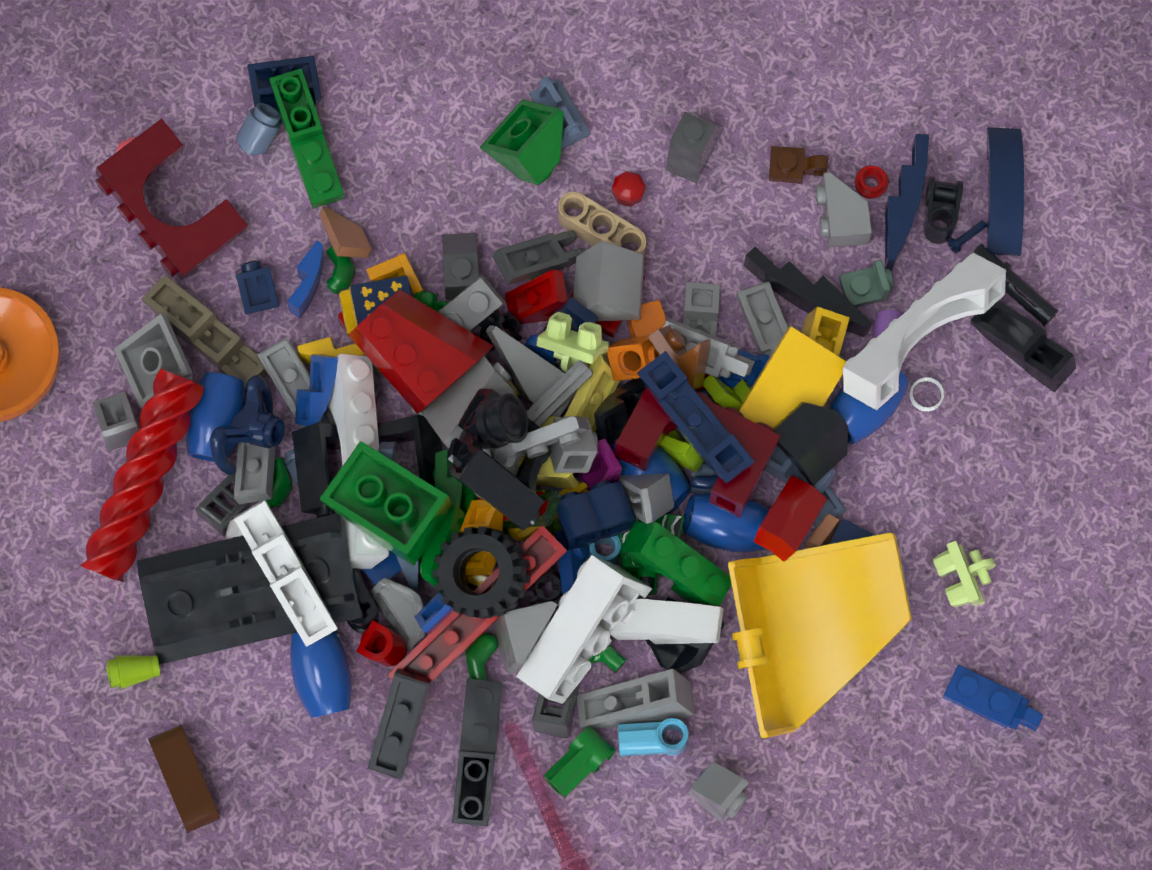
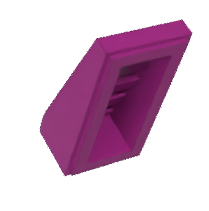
[579,438,622,491]

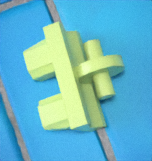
[536,312,609,372]
[933,541,996,607]

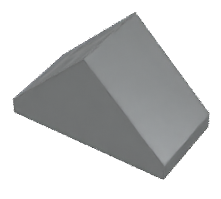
[92,391,138,451]
[618,473,674,524]

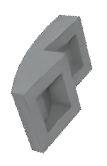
[683,282,720,337]

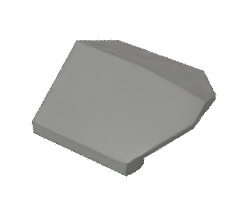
[369,578,425,651]

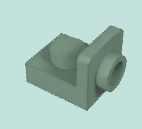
[838,260,894,308]

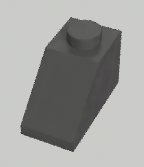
[442,233,479,300]

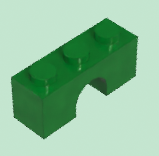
[619,522,731,607]

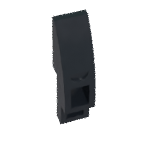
[452,679,503,826]

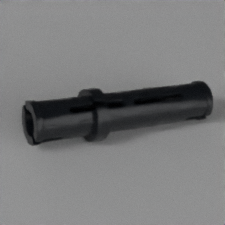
[971,243,1059,327]

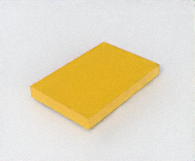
[738,326,847,428]

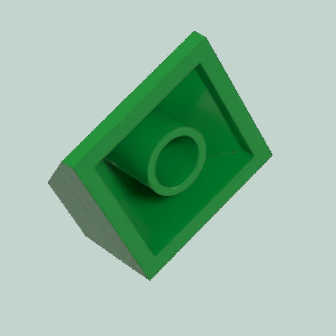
[480,99,564,186]

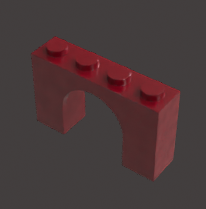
[95,118,248,280]
[614,387,780,518]

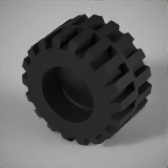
[433,526,530,619]

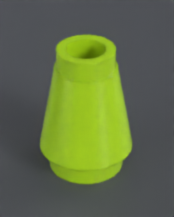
[106,655,160,690]

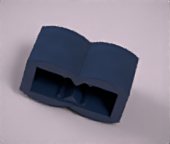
[554,480,635,550]

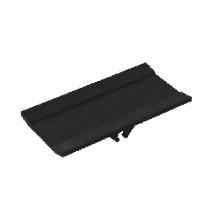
[137,513,364,665]

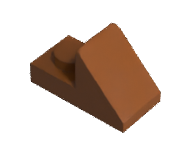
[648,325,710,391]

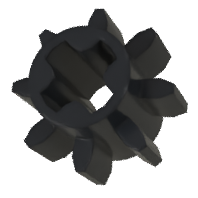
[478,309,522,351]
[528,567,563,608]

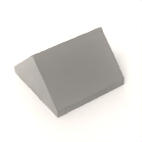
[573,241,644,321]
[114,313,193,409]
[493,601,558,675]

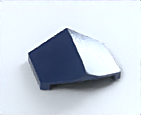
[247,56,322,125]

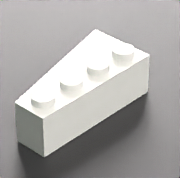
[516,555,652,704]

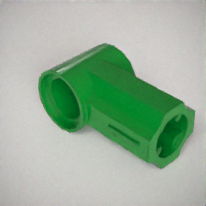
[543,726,616,799]

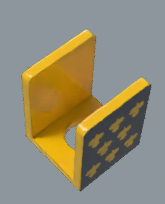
[339,275,411,334]

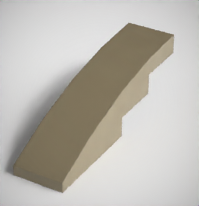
[141,275,267,392]

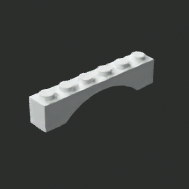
[842,253,1006,410]
[328,354,389,569]

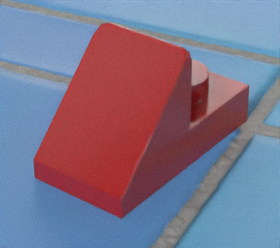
[505,269,567,325]

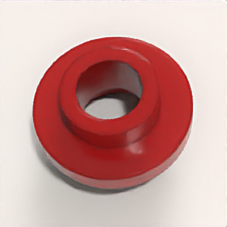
[854,166,889,199]

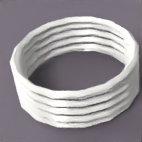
[910,377,944,412]

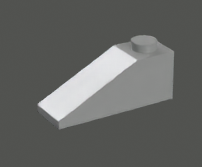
[486,325,576,417]
[577,669,694,730]

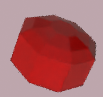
[611,171,646,207]

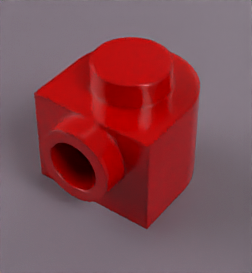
[356,620,406,667]

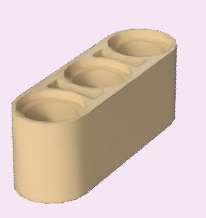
[558,192,646,256]

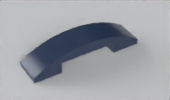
[987,127,1024,256]
[637,351,755,484]

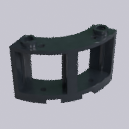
[447,389,553,531]
[292,414,442,518]

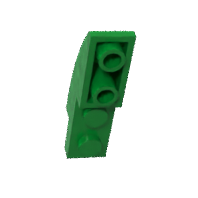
[269,68,345,209]
[420,449,477,587]

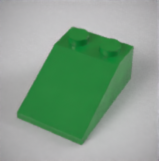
[320,441,454,566]

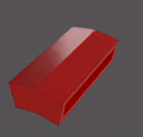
[754,475,827,562]

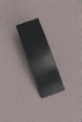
[970,301,1076,393]

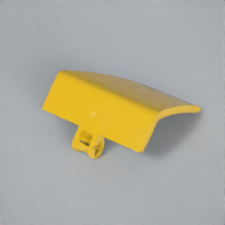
[728,533,912,739]

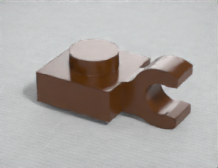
[769,146,828,184]

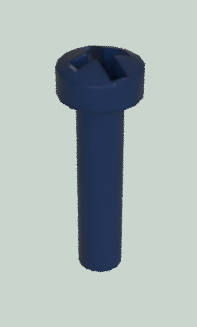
[947,220,987,253]

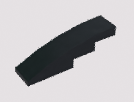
[743,246,872,337]

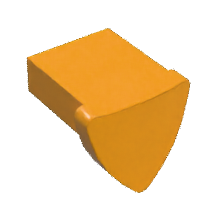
[366,253,423,295]

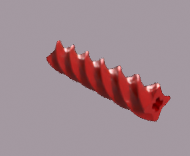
[80,369,204,583]

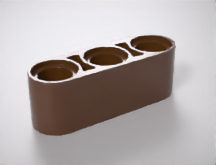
[148,724,221,833]

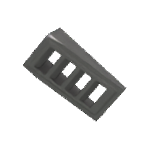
[196,471,253,536]
[532,683,580,738]

